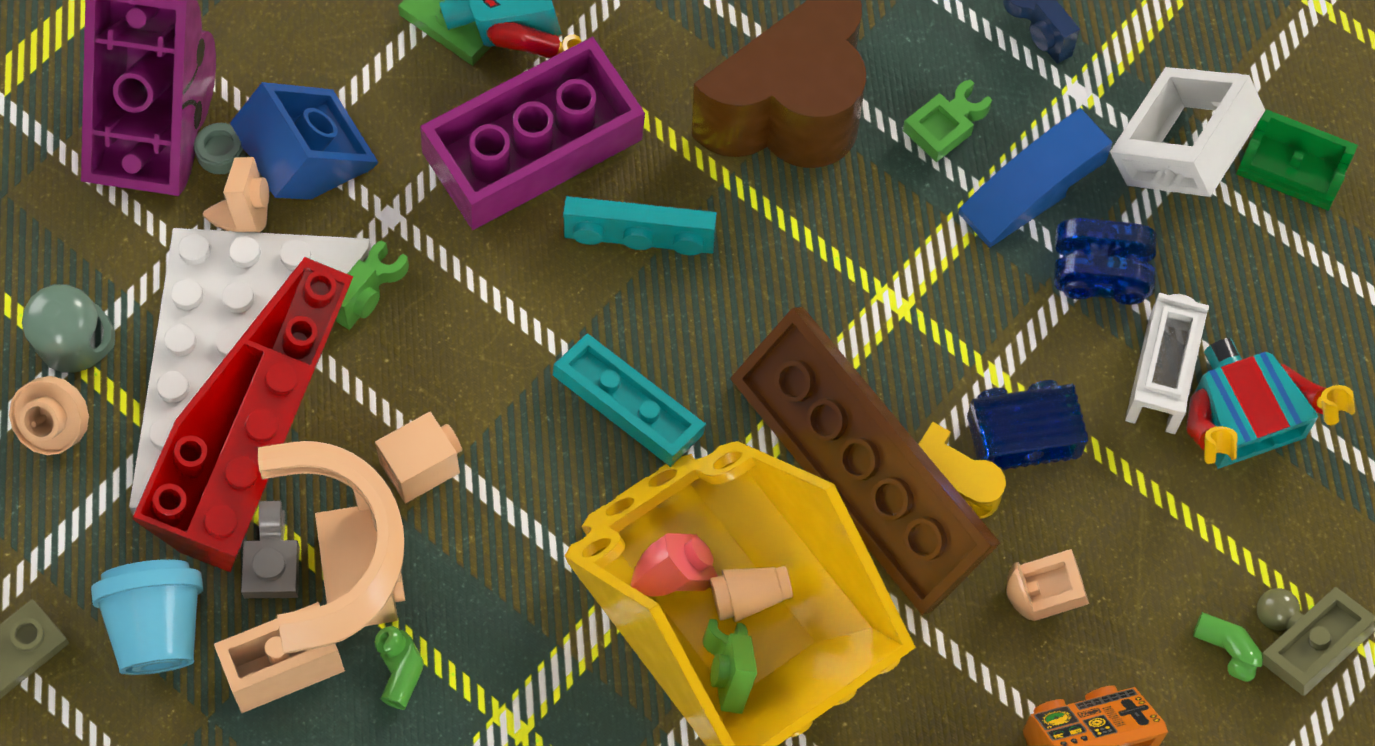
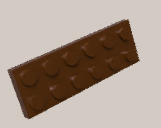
[730,307,1000,615]

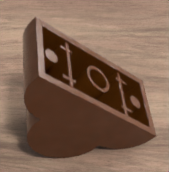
[692,0,866,168]

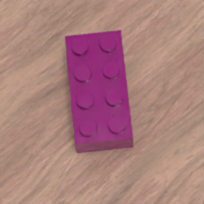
[420,37,645,231]

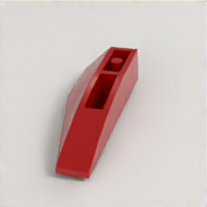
[132,257,353,573]

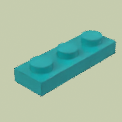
[563,196,717,255]
[552,333,706,467]

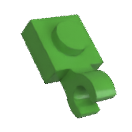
[336,240,409,330]
[703,619,757,714]

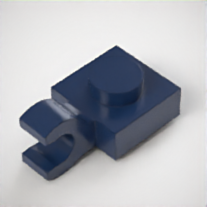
[1003,0,1080,64]

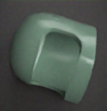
[22,284,115,373]

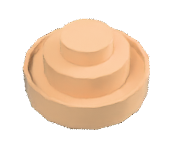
[9,376,89,455]

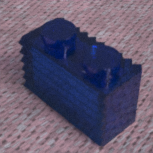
[967,380,1088,470]

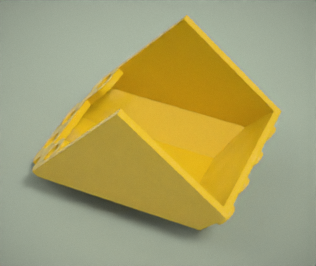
[564,441,916,746]

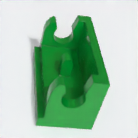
[1236,109,1358,211]

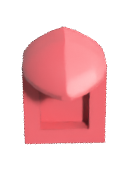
[631,533,718,597]

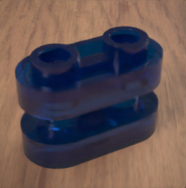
[1054,218,1157,305]

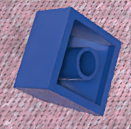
[230,82,378,200]

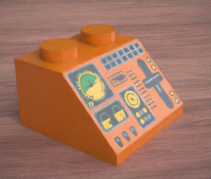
[1023,686,1168,746]

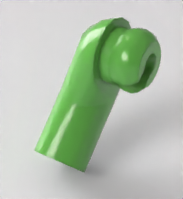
[1193,612,1263,682]
[374,626,424,710]

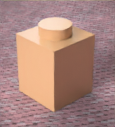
[375,411,462,504]

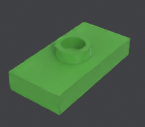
[398,0,492,66]

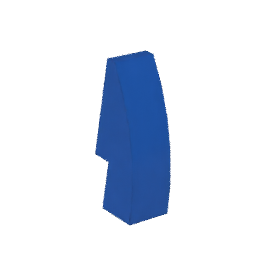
[958,108,1113,248]

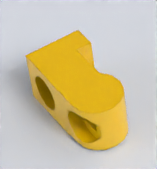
[918,422,1006,519]

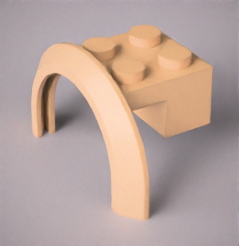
[258,441,406,654]

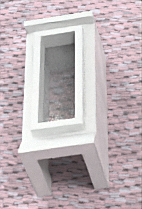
[1125,293,1209,434]

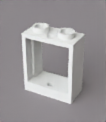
[1110,67,1265,197]

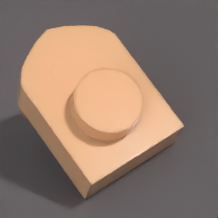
[203,157,269,233]
[1006,549,1089,621]

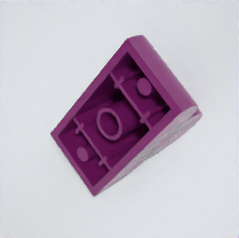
[81,0,216,196]

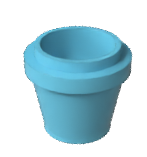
[91,559,203,675]

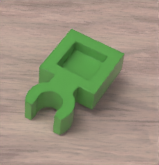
[902,80,992,163]

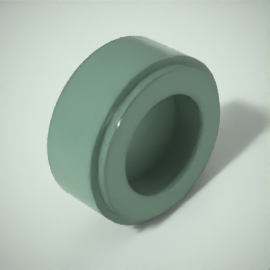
[194,123,246,174]

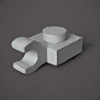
[241,501,300,599]

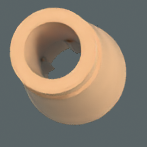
[710,566,793,623]

